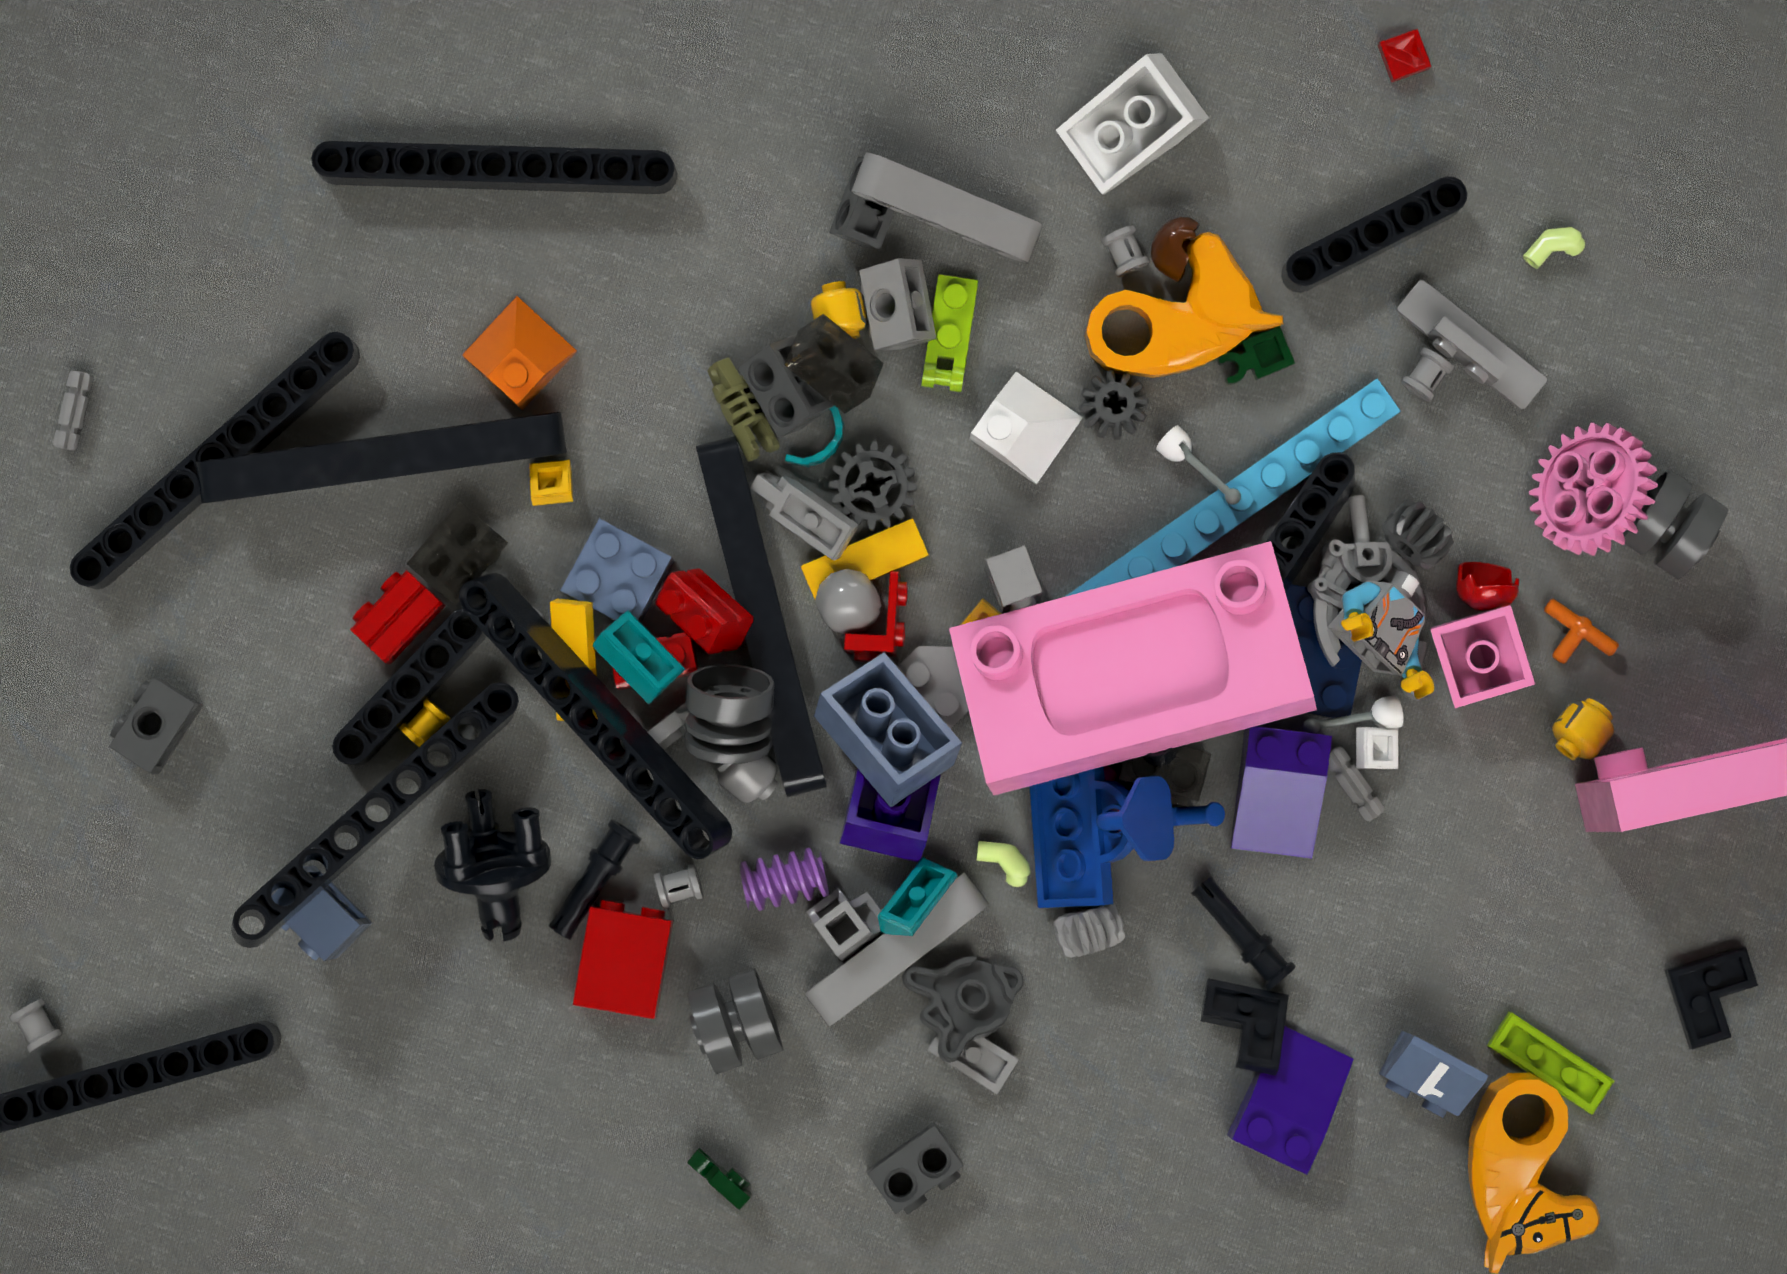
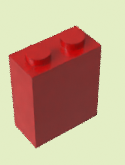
[573,900,674,1019]

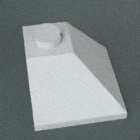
[970,372,1083,485]

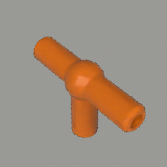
[1544,598,1619,664]

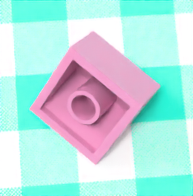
[1430,605,1535,708]

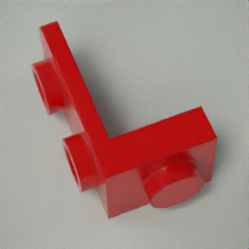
[844,571,908,663]

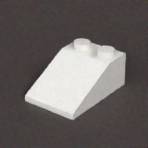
[1056,53,1209,195]

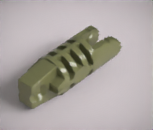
[707,357,780,462]

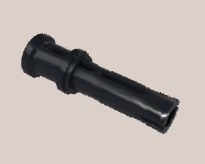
[549,819,642,940]
[1191,876,1296,990]

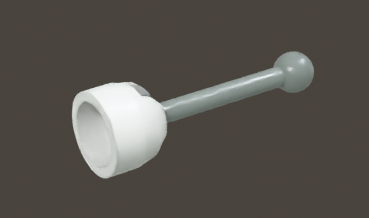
[1156,425,1241,505]
[1304,695,1403,734]

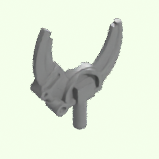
[1307,495,1426,667]

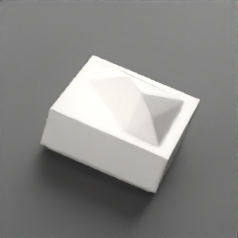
[1356,727,1398,769]

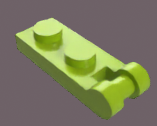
[921,274,978,392]

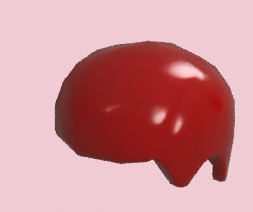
[1456,562,1519,612]

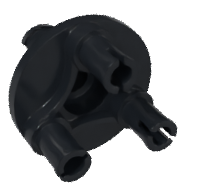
[434,789,551,941]

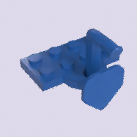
[1030,767,1225,908]

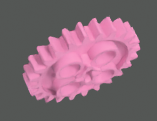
[1529,423,1658,556]

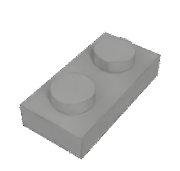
[927,1034,1019,1094]

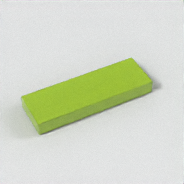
[1486,1012,1615,1115]

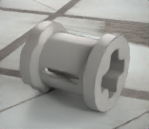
[1101,225,1150,277]
[1401,348,1454,402]
[654,863,703,909]
[9,999,62,1053]

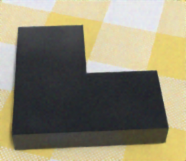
[1664,946,1758,1049]
[1200,978,1289,1076]

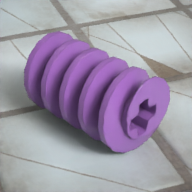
[740,848,829,911]

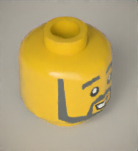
[811,281,868,343]
[1552,698,1614,760]

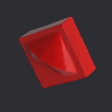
[1378,29,1431,83]

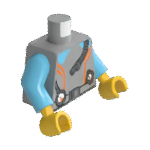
[1328,571,1434,699]

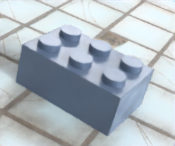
[814,652,962,807]

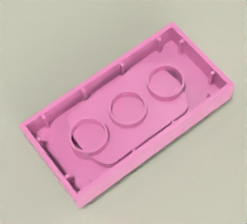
[949,541,1317,795]
[1575,738,1787,832]

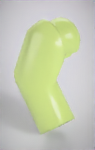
[1523,227,1585,269]
[976,841,1031,887]

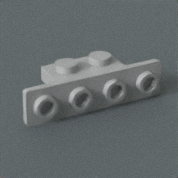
[1396,280,1547,410]

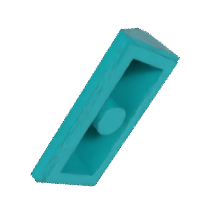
[593,610,685,704]
[877,857,958,936]

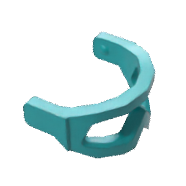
[785,399,844,468]

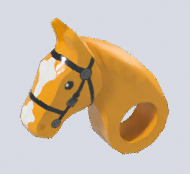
[1468,1072,1600,1274]

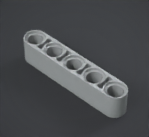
[851,152,1043,264]
[805,872,989,1027]

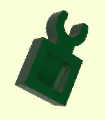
[1217,326,1295,385]
[687,1148,752,1210]

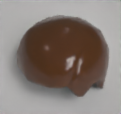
[1151,217,1200,282]

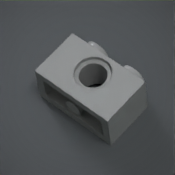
[859,258,937,350]
[984,545,1042,613]

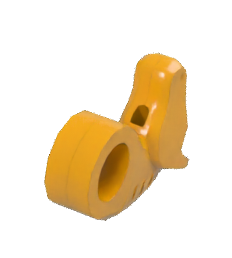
[1084,232,1283,378]

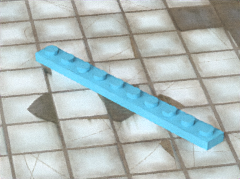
[1065,378,1401,597]

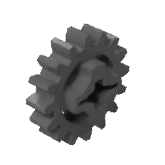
[829,441,917,531]

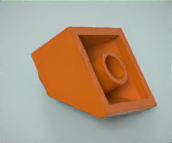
[462,296,577,411]

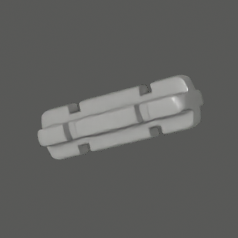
[53,371,93,451]
[1329,746,1384,821]

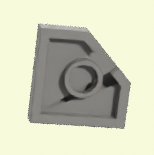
[897,646,969,729]

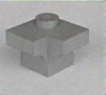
[806,887,883,963]

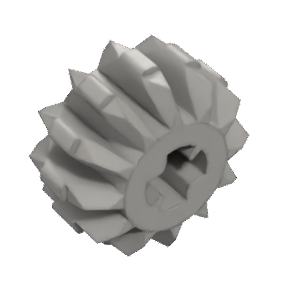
[1053,903,1125,958]

